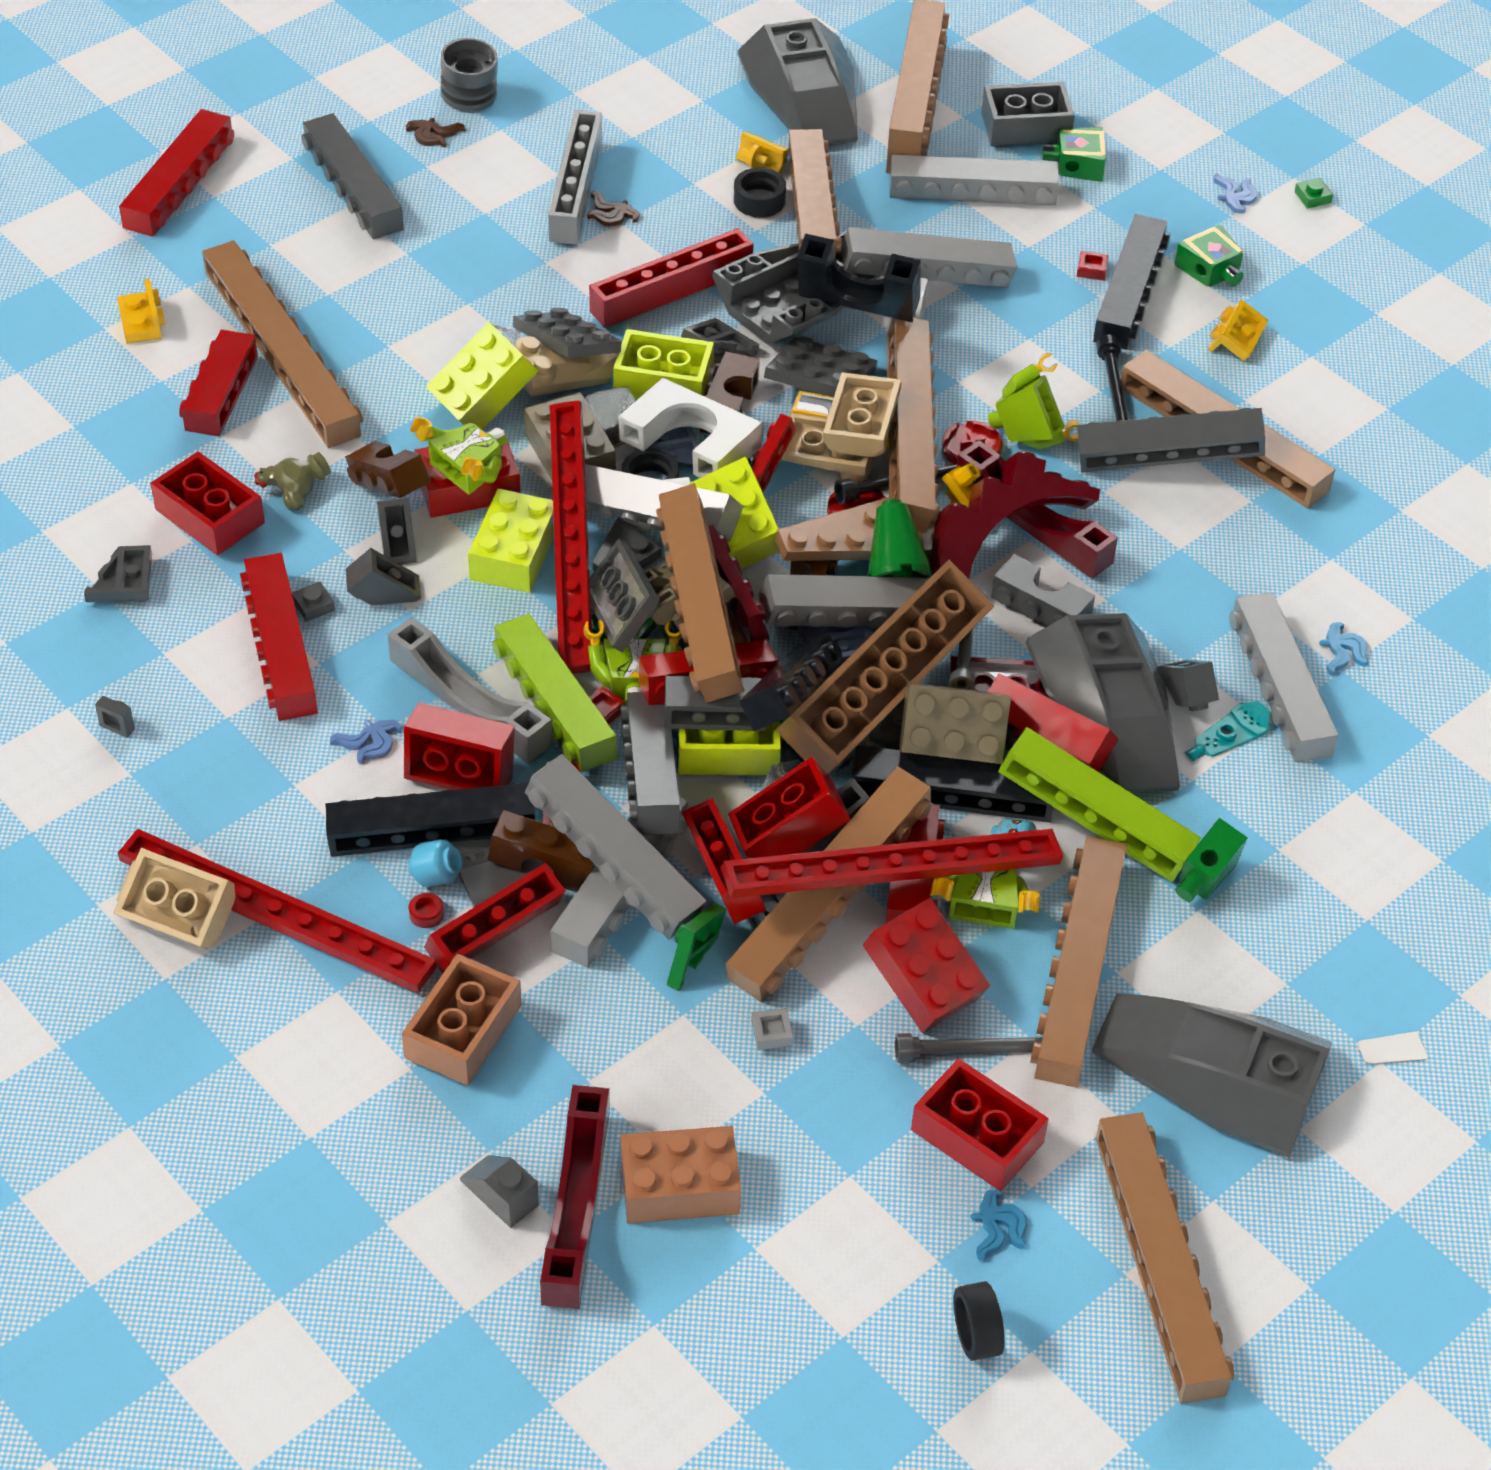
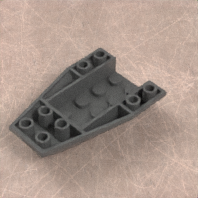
[737,18,858,145]
[712,232,881,344]
[1026,613,1180,793]
[1092,994,1333,1158]

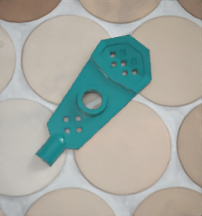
[1184,701,1270,761]

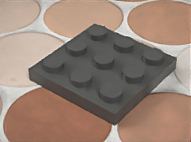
[764,336,878,398]

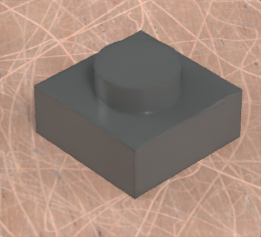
[292,581,335,622]
[95,696,135,738]

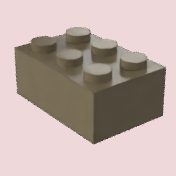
[524,392,616,480]
[899,682,1011,764]

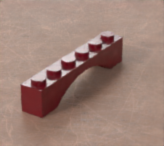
[957,440,1118,579]
[540,1085,610,1309]

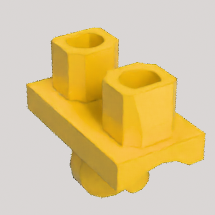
[736,131,789,174]
[942,462,981,507]

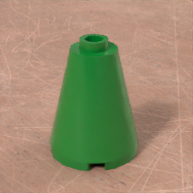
[868,499,932,578]

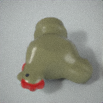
[254,452,331,510]

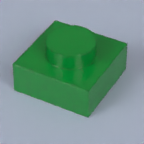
[1294,178,1333,208]

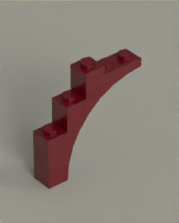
[928,451,1100,579]

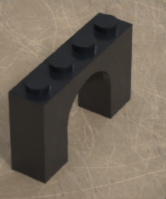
[797,233,921,322]

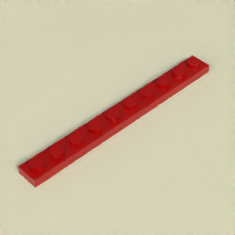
[550,400,592,674]
[118,828,437,993]
[721,829,1063,898]

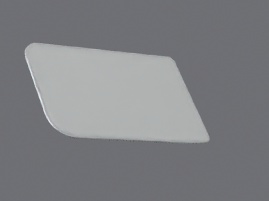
[1358,1032,1428,1064]

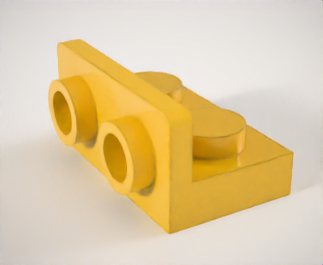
[117,279,165,343]
[1207,299,1268,361]

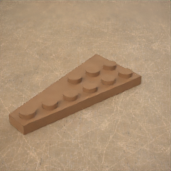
[774,497,940,561]

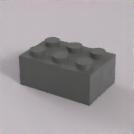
[981,82,1075,146]

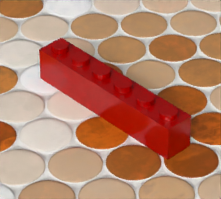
[119,109,234,237]
[589,228,754,328]
[240,552,318,721]

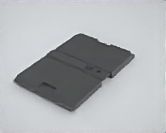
[450,839,549,908]

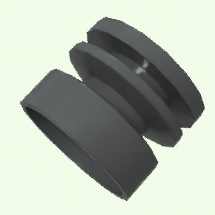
[441,38,498,111]

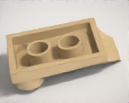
[514,336,618,397]
[823,372,901,457]
[781,413,875,482]
[113,848,235,949]

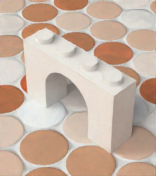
[618,378,762,478]

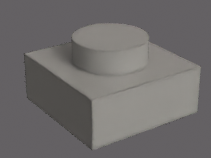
[751,1008,794,1050]

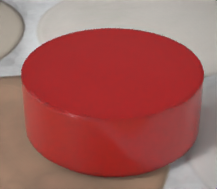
[408,893,444,928]

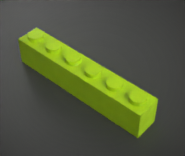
[492,613,617,772]
[998,727,1201,883]

